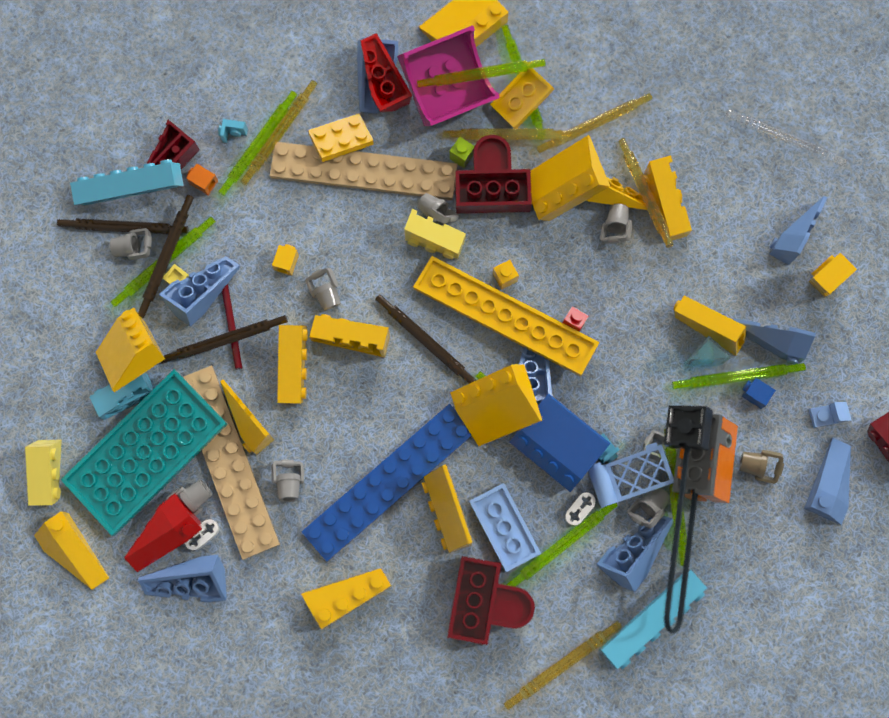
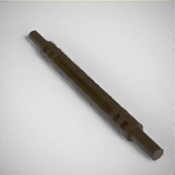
[138,195,194,319]
[57,218,189,234]
[375,294,476,384]
[161,315,288,364]

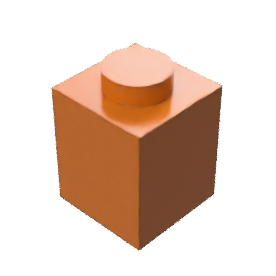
[186,164,218,195]

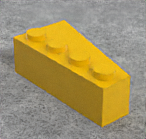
[642,155,692,242]
[309,314,390,358]
[277,325,308,403]
[301,568,392,629]

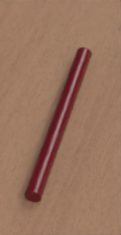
[222,284,243,370]

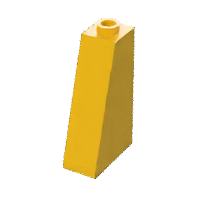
[673,295,746,356]

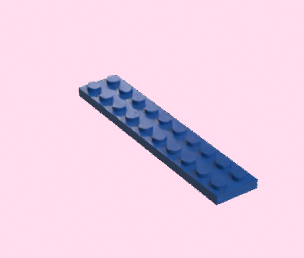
[301,404,472,562]

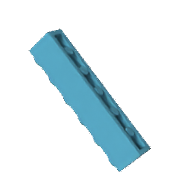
[70,160,184,206]
[599,570,707,669]

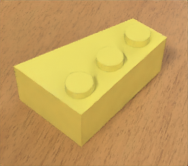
[404,209,466,259]
[25,440,62,506]

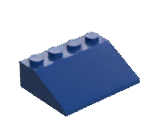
[509,393,611,492]

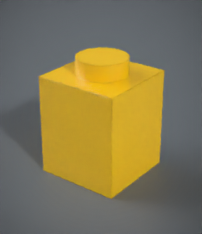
[272,244,299,276]
[492,260,519,290]

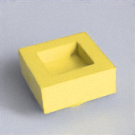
[163,264,189,284]

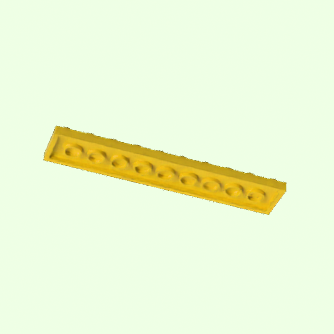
[413,256,599,377]

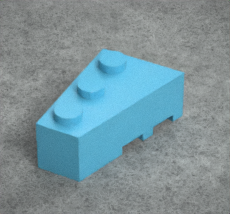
[90,373,154,420]

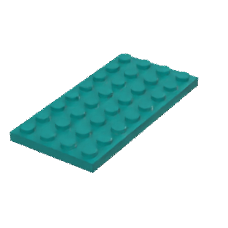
[61,369,228,536]

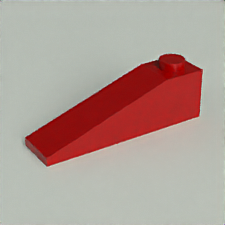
[360,33,413,112]
[124,493,202,572]

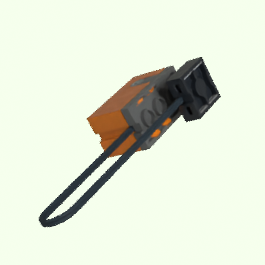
[664,405,738,633]

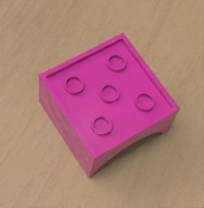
[397,25,500,126]

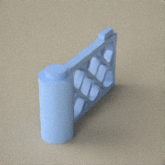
[588,442,674,508]

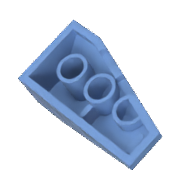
[357,37,398,114]
[769,196,827,265]
[159,256,240,327]
[733,319,816,364]
[519,347,552,405]
[804,438,851,525]
[597,516,673,592]
[138,554,227,602]

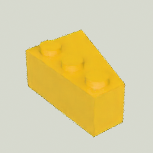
[809,253,857,298]

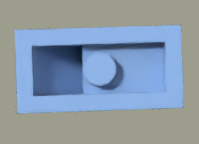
[809,402,851,428]

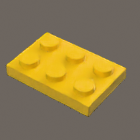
[490,64,554,130]
[308,113,374,162]

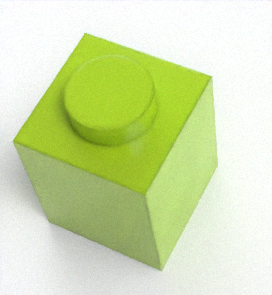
[449,137,475,169]

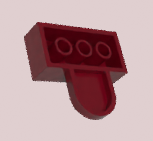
[455,135,532,214]
[447,556,535,645]

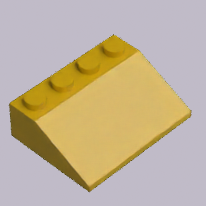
[419,0,509,47]
[530,135,610,221]
[96,307,165,393]
[450,364,543,446]
[421,464,473,553]

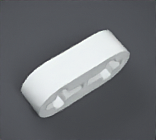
[565,492,596,526]
[185,519,220,551]

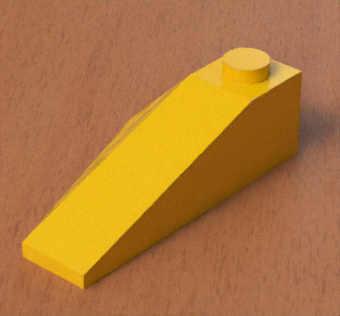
[586,177,649,210]
[220,379,274,455]
[34,511,109,590]

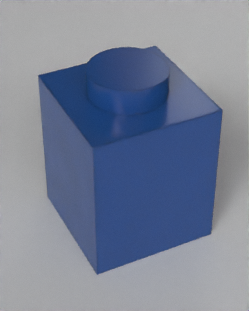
[741,378,776,409]

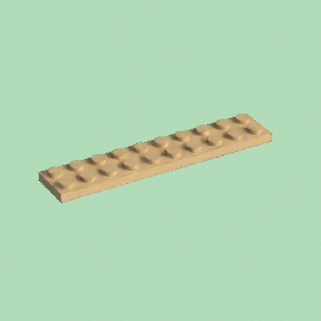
[270,142,457,200]
[183,365,280,560]

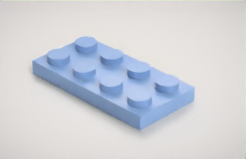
[469,483,541,572]

